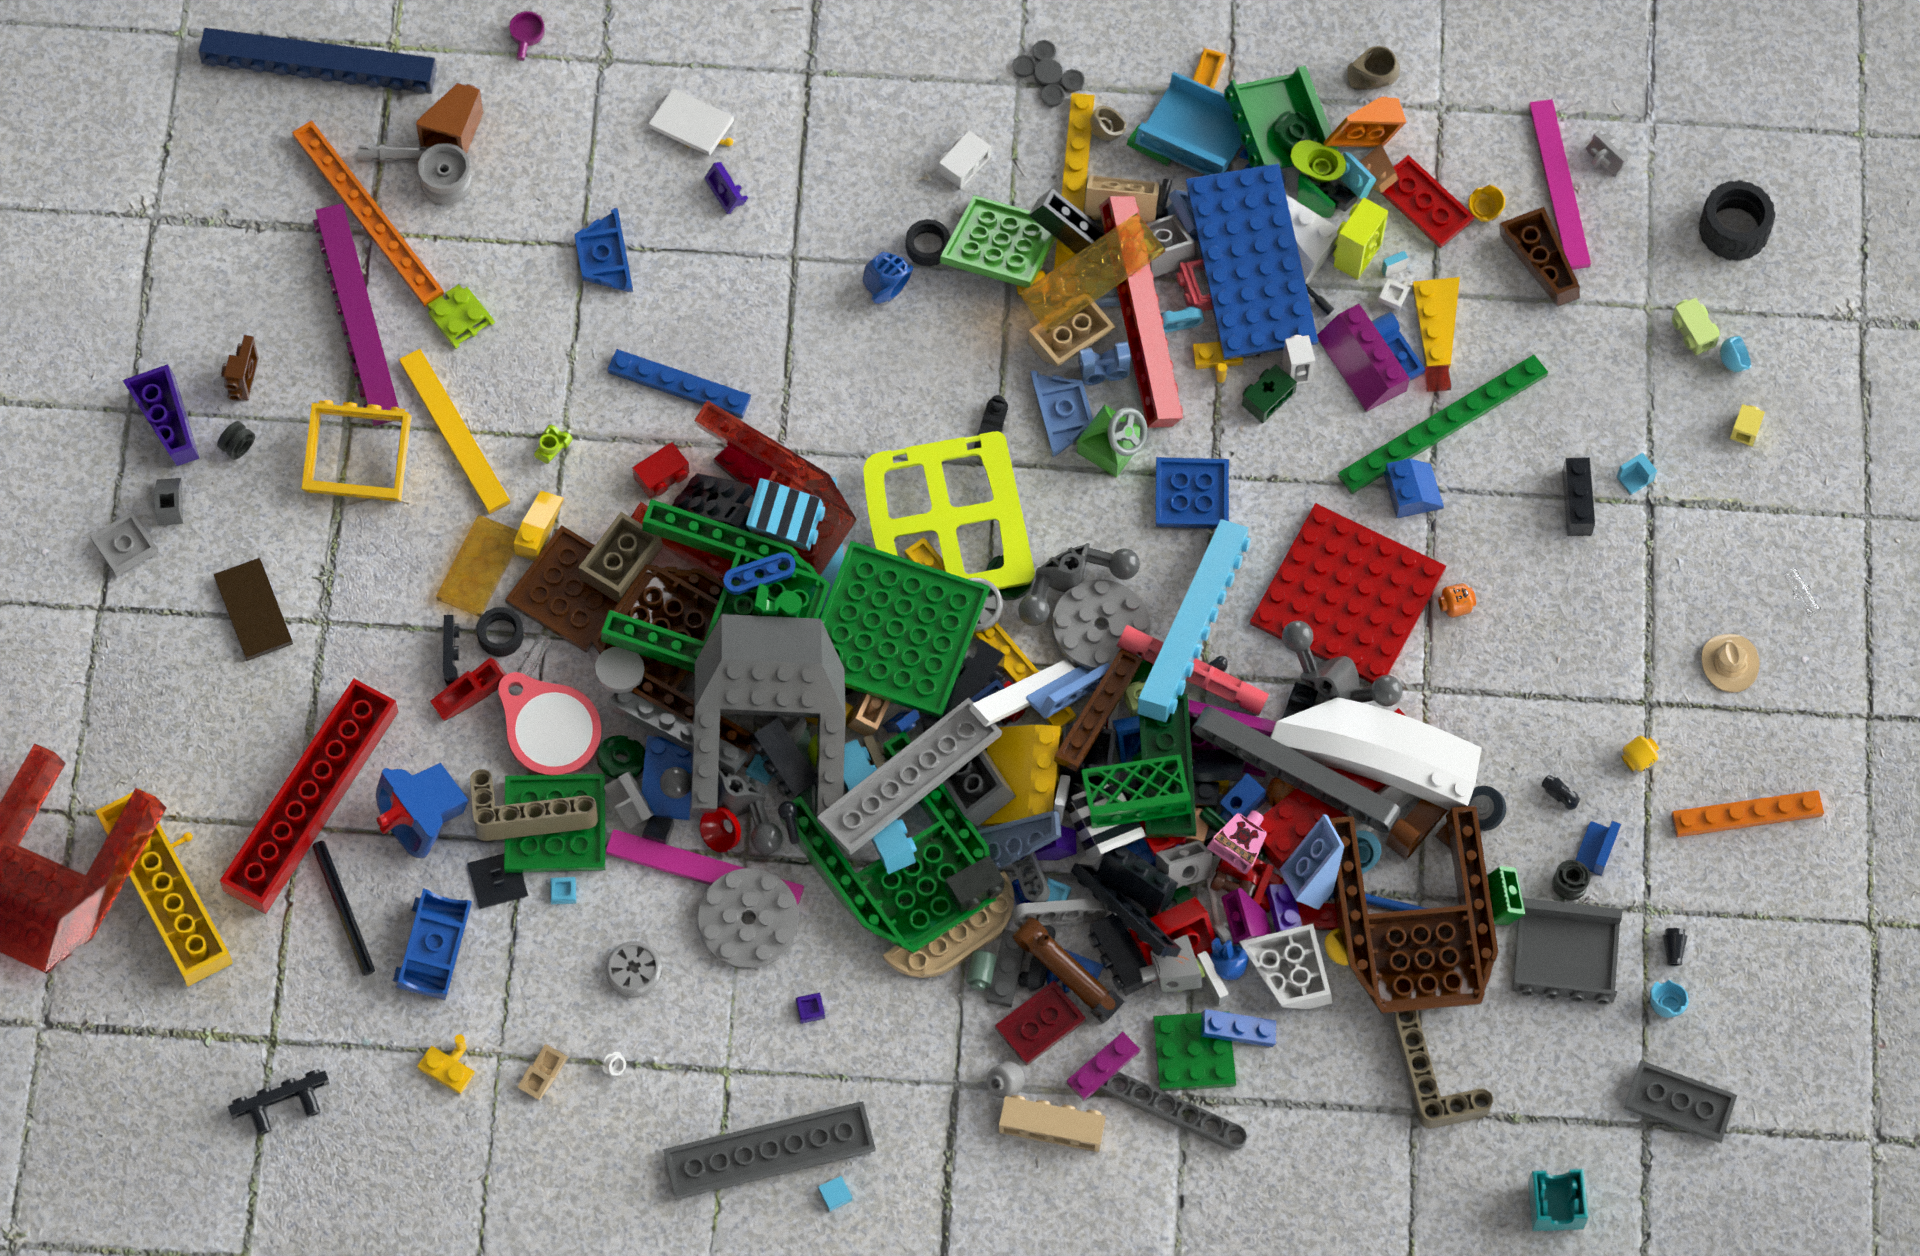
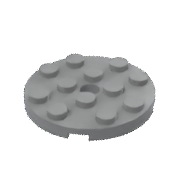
[1052,580,1150,671]
[698,868,799,969]

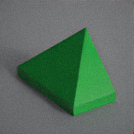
[1297,173,1335,218]

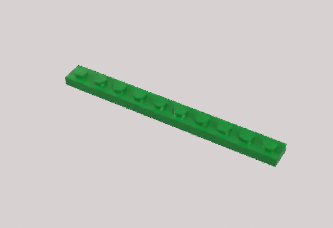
[1338,354,1548,495]

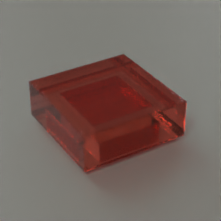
[1424,365,1451,392]

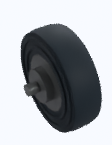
[1468,786,1506,831]

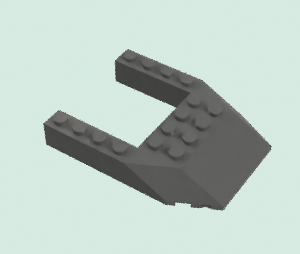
[689,614,846,817]

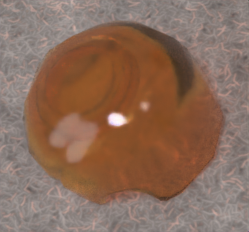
[1266,777,1295,807]

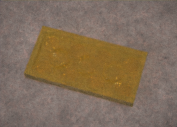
[436,514,518,617]

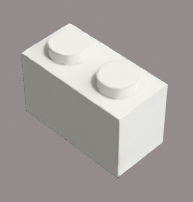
[938,131,991,189]
[1282,335,1315,385]

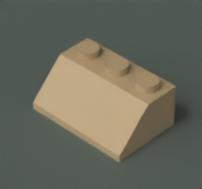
[1084,175,1159,225]
[1028,292,1115,367]

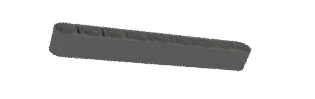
[1192,706,1401,833]

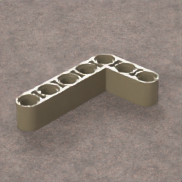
[470,769,598,841]
[1393,1011,1493,1129]

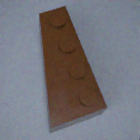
[1500,207,1580,307]

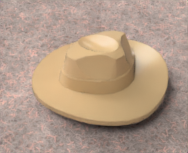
[1701,634,1760,693]

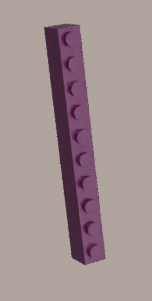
[313,203,399,426]

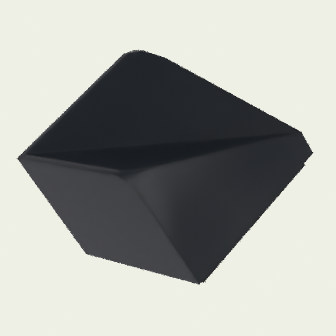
[642,817,674,845]

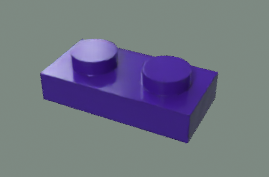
[1266,884,1302,932]

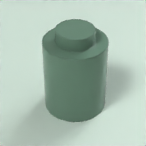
[966,950,997,991]

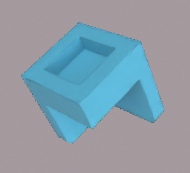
[1616,452,1657,495]

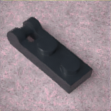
[443,615,460,686]

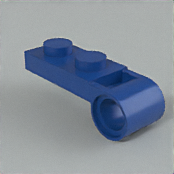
[1372,312,1425,381]

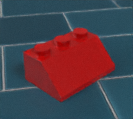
[1128,897,1216,982]

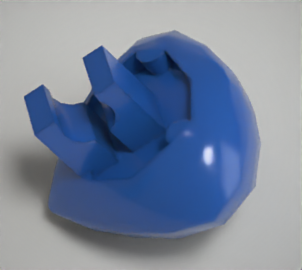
[1209,938,1249,980]

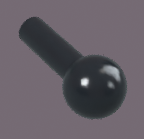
[1155,179,1172,220]
[778,801,800,844]

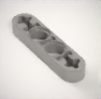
[1011,898,1107,927]

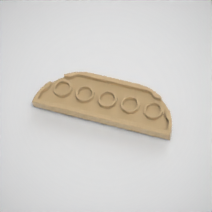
[883,871,1014,978]

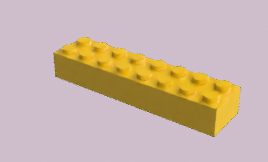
[95,788,233,987]

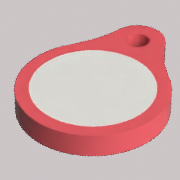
[498,672,601,775]

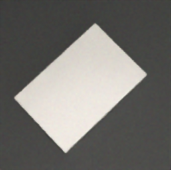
[649,88,734,156]

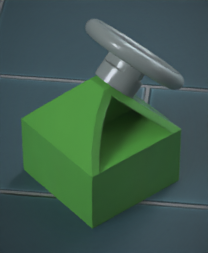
[1076,404,1147,478]

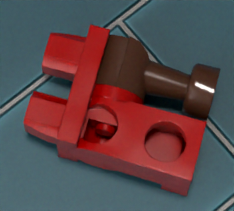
[1209,858,1284,913]

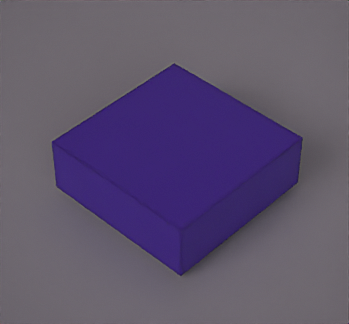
[795,992,826,1024]

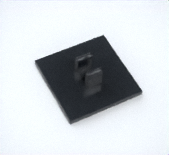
[467,853,528,909]

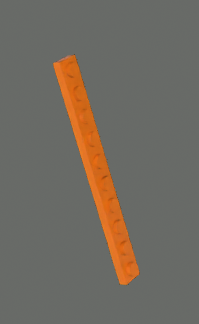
[292,120,444,307]

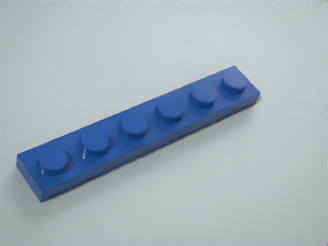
[608,349,751,419]

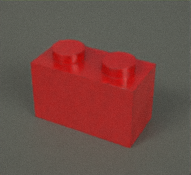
[632,442,690,499]

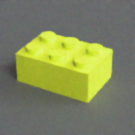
[1333,197,1388,280]

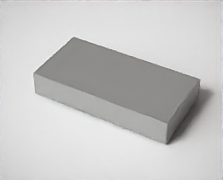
[1053,775,1070,824]

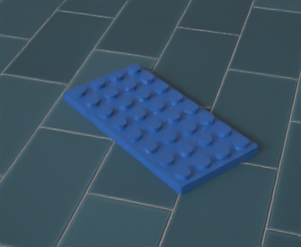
[1185,164,1318,360]

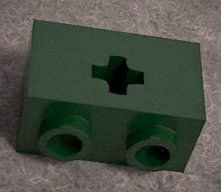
[1242,364,1297,423]

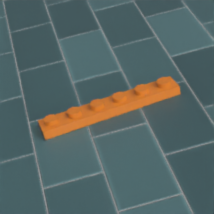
[1671,790,1824,837]

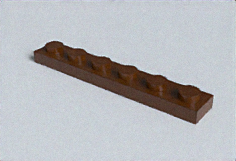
[1054,649,1143,771]

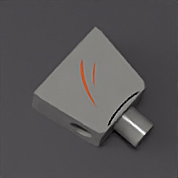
[1139,935,1202,993]

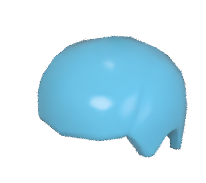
[1720,336,1751,372]
[1650,980,1689,1018]

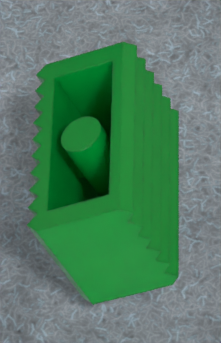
[1487,866,1526,925]

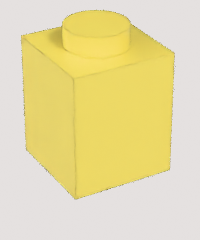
[1730,404,1765,447]

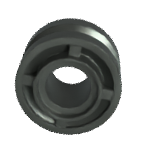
[217,421,255,460]
[1552,860,1591,900]

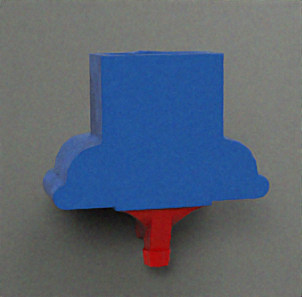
[376,763,468,859]

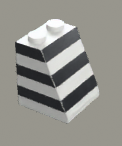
[1066,783,1146,860]

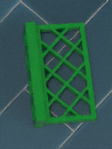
[1081,754,1191,829]

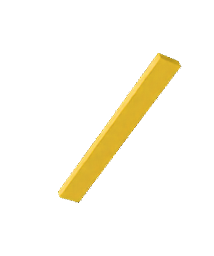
[399,349,511,514]

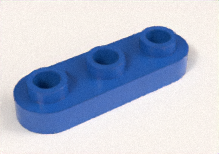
[723,553,795,595]

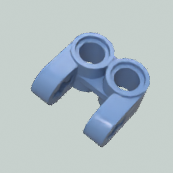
[1078,341,1131,385]

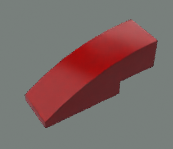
[430,657,507,721]

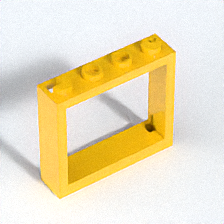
[301,400,411,502]

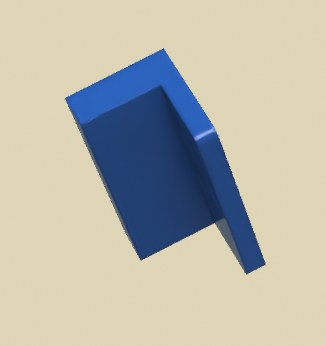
[1575,821,1621,876]

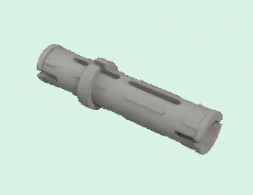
[358,144,430,163]

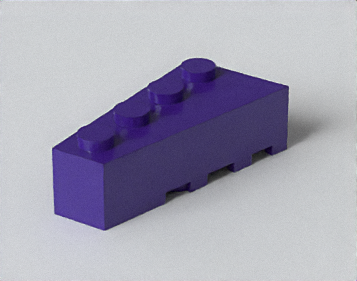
[122,364,200,466]

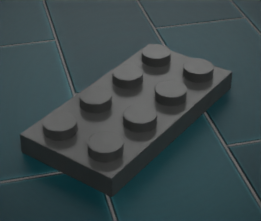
[1623,1060,1737,1143]

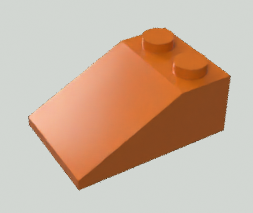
[1324,96,1407,147]

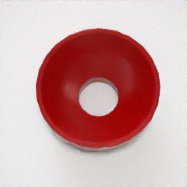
[700,807,741,853]

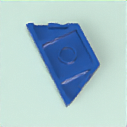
[574,208,633,292]

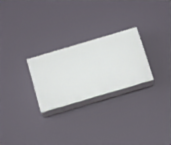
[1197,951,1229,1006]

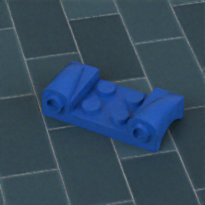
[393,888,472,1000]

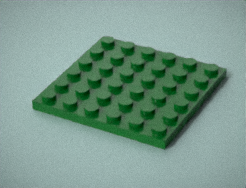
[820,541,990,719]

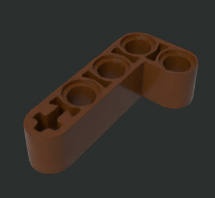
[1386,799,1449,860]

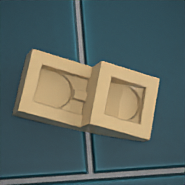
[518,1044,568,1100]

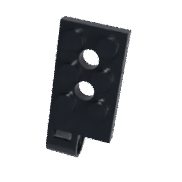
[671,473,754,532]

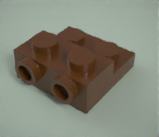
[221,335,259,401]

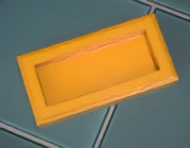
[1192,48,1226,90]

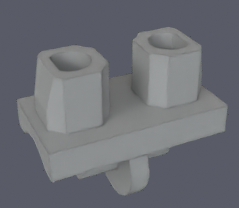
[1586,131,1631,177]

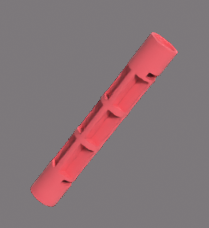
[1117,625,1269,716]

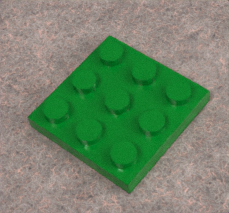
[1153,1011,1236,1091]

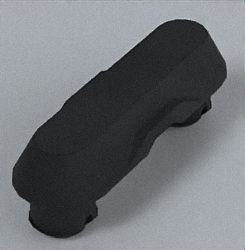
[974,395,1008,449]
[1018,925,1056,991]

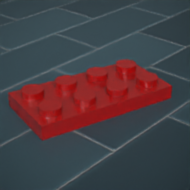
[1381,155,1475,249]

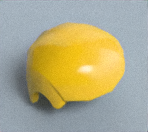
[1468,184,1505,222]
[1324,928,1349,966]

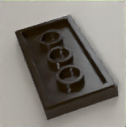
[213,558,293,661]

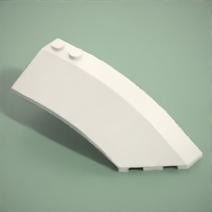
[1270,697,1481,811]

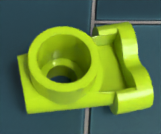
[534,424,573,464]

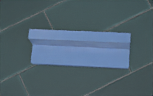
[1026,663,1110,719]

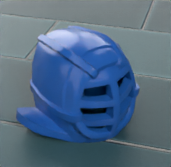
[863,251,914,304]

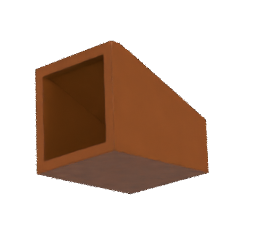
[416,83,483,155]

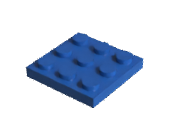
[1155,457,1229,529]

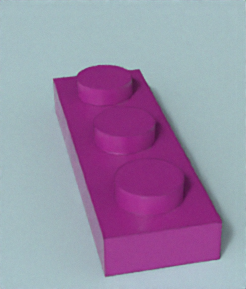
[1067,1031,1140,1101]

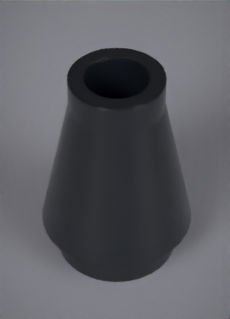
[1663,928,1688,966]

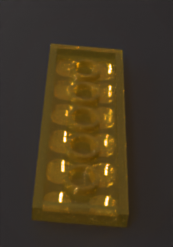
[1019,213,1165,334]

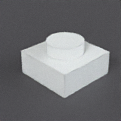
[1378,278,1410,311]

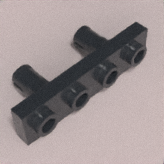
[228,1069,330,1136]

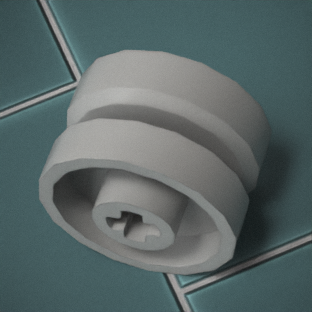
[418,143,472,205]

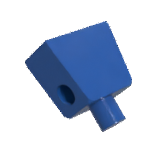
[1219,773,1266,822]

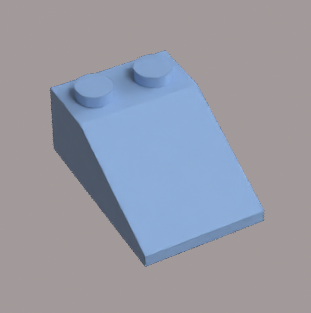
[1279,815,1344,910]

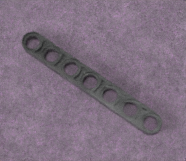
[1098,1071,1247,1150]

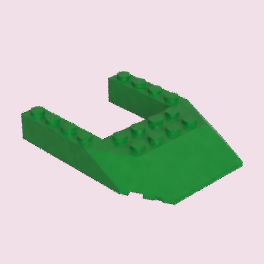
[601,499,830,673]
[780,731,997,954]

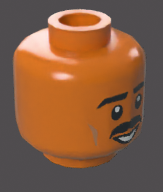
[1438,583,1476,618]

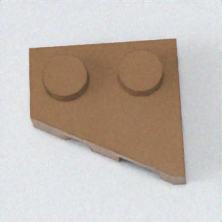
[1359,144,1398,193]

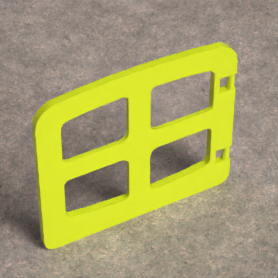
[863,431,1035,590]

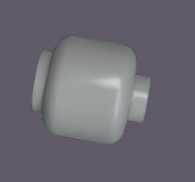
[987,1062,1025,1098]

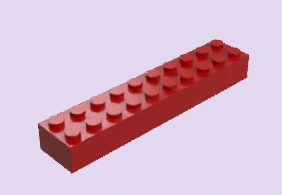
[220,678,399,915]

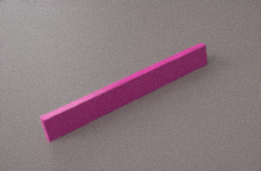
[1529,99,1591,270]
[605,829,804,905]

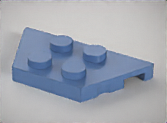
[1030,371,1093,457]

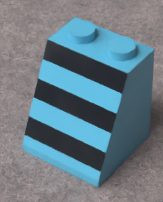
[746,478,825,551]

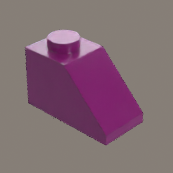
[1221,888,1272,945]

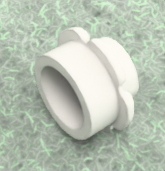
[602,1051,626,1076]

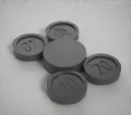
[1013,40,1085,107]

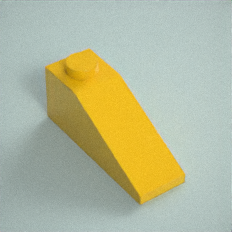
[513,491,564,561]

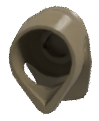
[1347,46,1400,90]

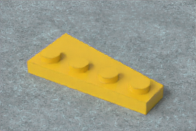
[1412,277,1460,370]

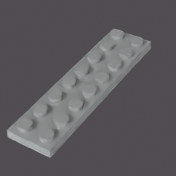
[817,697,1002,855]

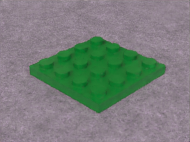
[504,774,606,873]

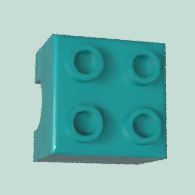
[1528,1169,1588,1231]

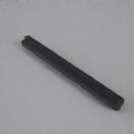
[312,841,375,976]

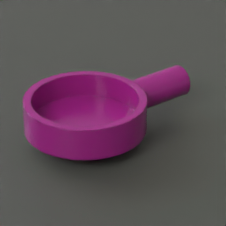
[509,11,545,61]

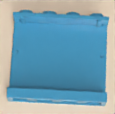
[1135,72,1242,175]

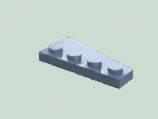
[977,810,1061,870]

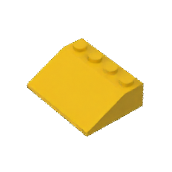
[980,725,1063,826]

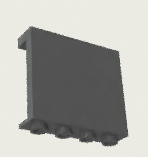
[1513,898,1623,1005]

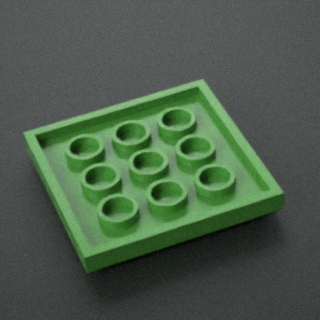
[940,195,1056,289]

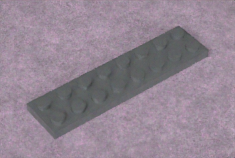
[663,1101,876,1200]

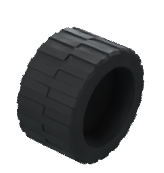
[1699,180,1775,261]

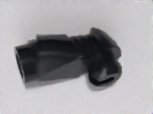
[1542,775,1580,810]

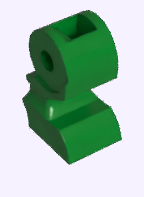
[754,583,802,618]

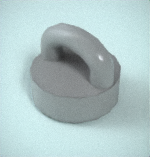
[1212,921,1233,946]

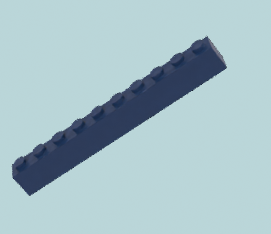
[199,27,437,94]

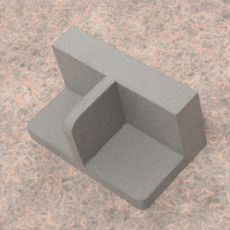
[604,772,654,829]

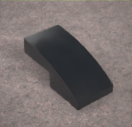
[1282,682,1318,719]

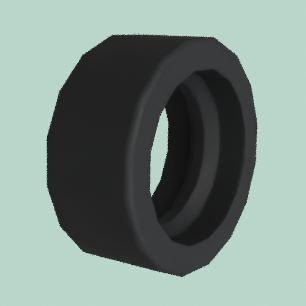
[906,219,951,267]
[476,607,524,657]

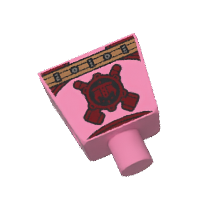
[1207,811,1267,875]

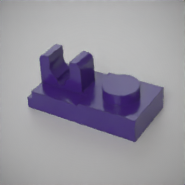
[704,162,748,214]

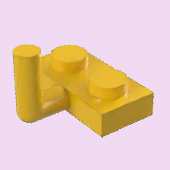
[1192,341,1243,383]
[417,1034,475,1095]

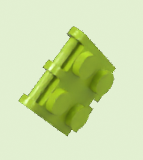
[427,284,495,349]

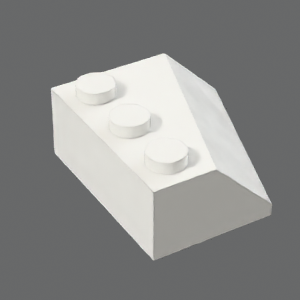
[1286,195,1339,284]
[1239,924,1332,1009]

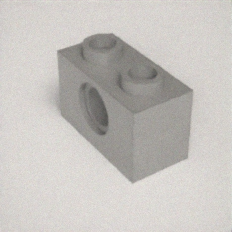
[1155,840,1212,889]

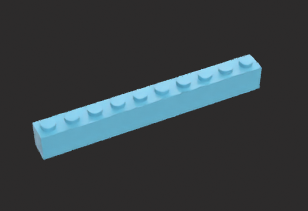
[1138,519,1251,722]

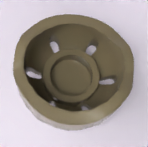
[1090,105,1127,141]

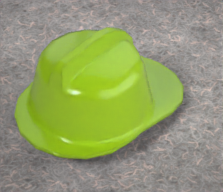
[1291,140,1346,183]

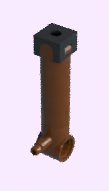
[1012,917,1125,1024]

